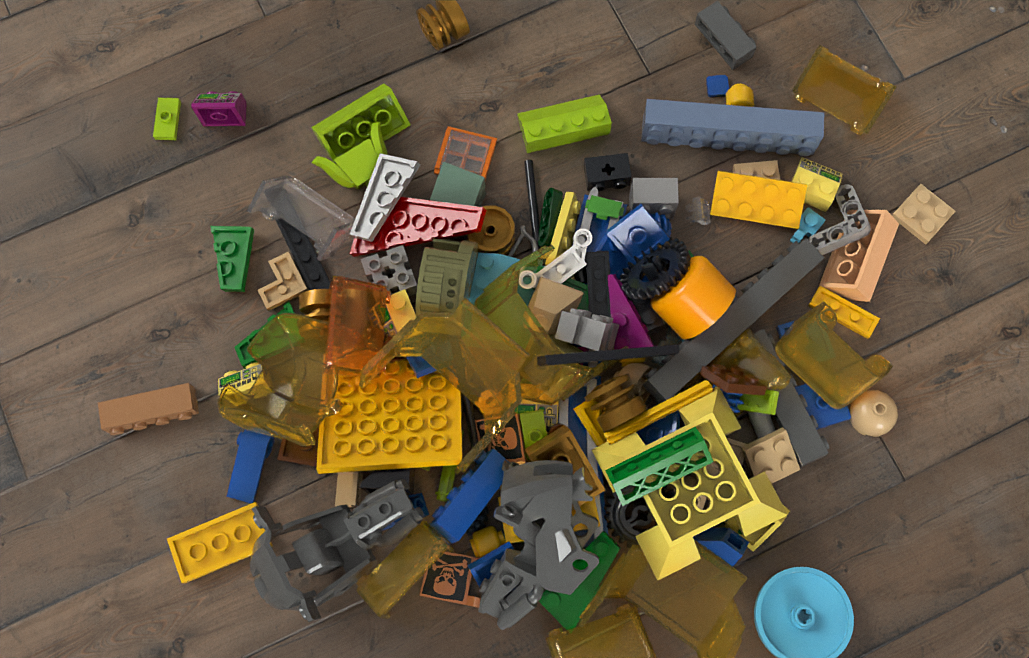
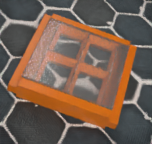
[434,126,497,182]

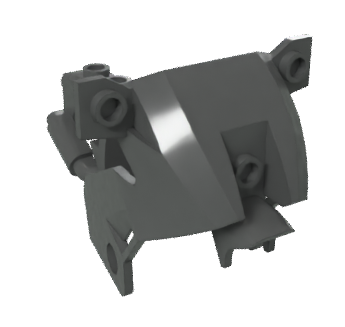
[478,460,599,630]
[250,479,424,622]

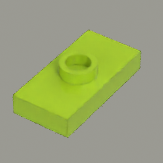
[153,98,181,140]
[737,389,779,415]
[519,410,547,460]

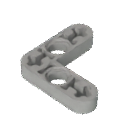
[808,184,871,255]

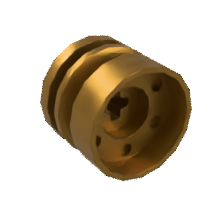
[416,0,470,50]
[299,289,348,339]
[584,374,647,433]

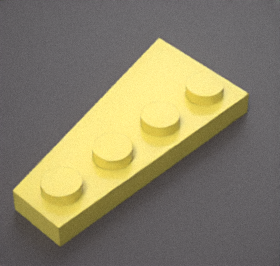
[545,192,581,266]

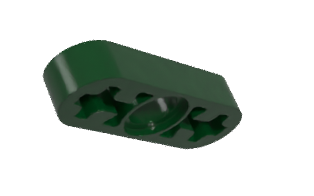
[538,188,563,249]

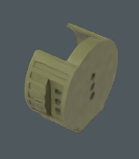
[416,238,479,335]

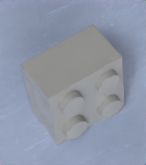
[629,178,679,220]

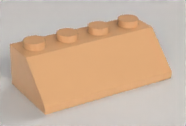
[819,210,899,302]

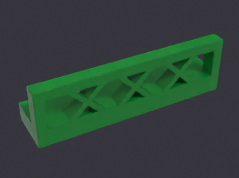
[605,426,713,506]

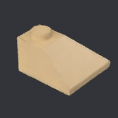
[523,277,584,335]

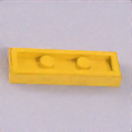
[808,286,880,339]

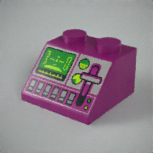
[191,91,247,126]

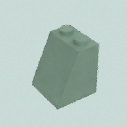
[430,162,486,239]

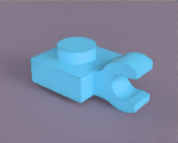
[790,207,826,243]

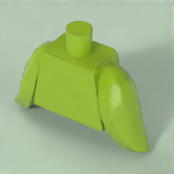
[311,122,388,190]

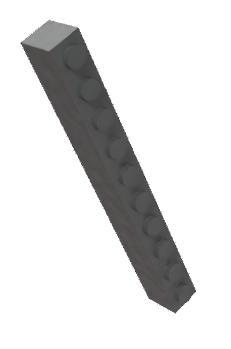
[642,238,824,404]

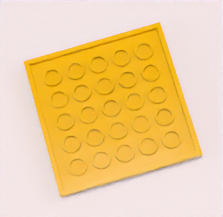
[316,350,463,474]

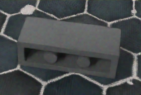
[695,1,757,70]

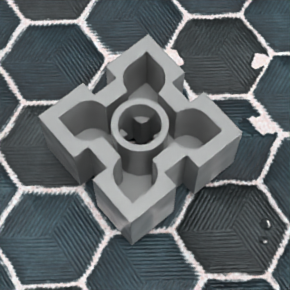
[360,245,417,304]
[555,308,619,351]

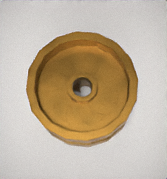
[466,206,515,256]

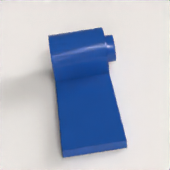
[226,428,274,503]

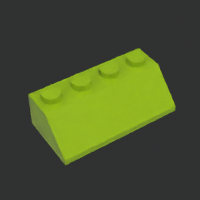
[311,83,411,162]
[517,95,612,153]

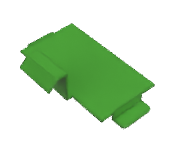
[585,195,624,220]

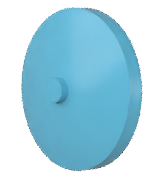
[754,567,854,658]

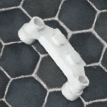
[518,229,592,289]

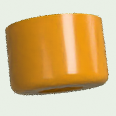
[651,256,736,339]

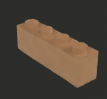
[98,383,199,435]

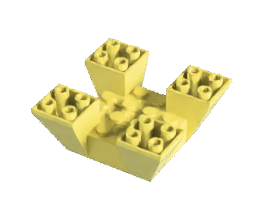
[592,387,788,581]

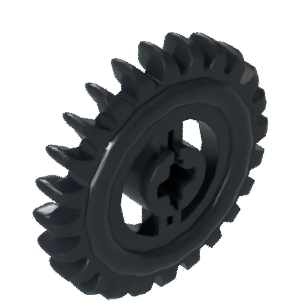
[620,241,691,300]
[604,484,675,551]

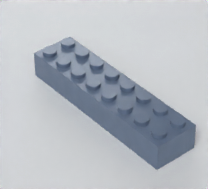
[641,99,824,156]

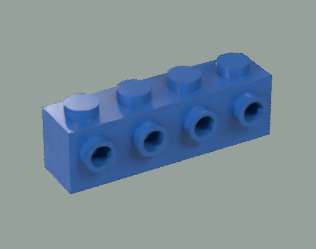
[430,448,510,543]

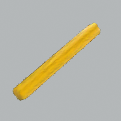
[604,380,713,445]

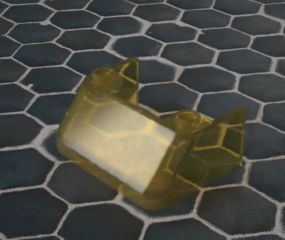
[356,520,454,619]

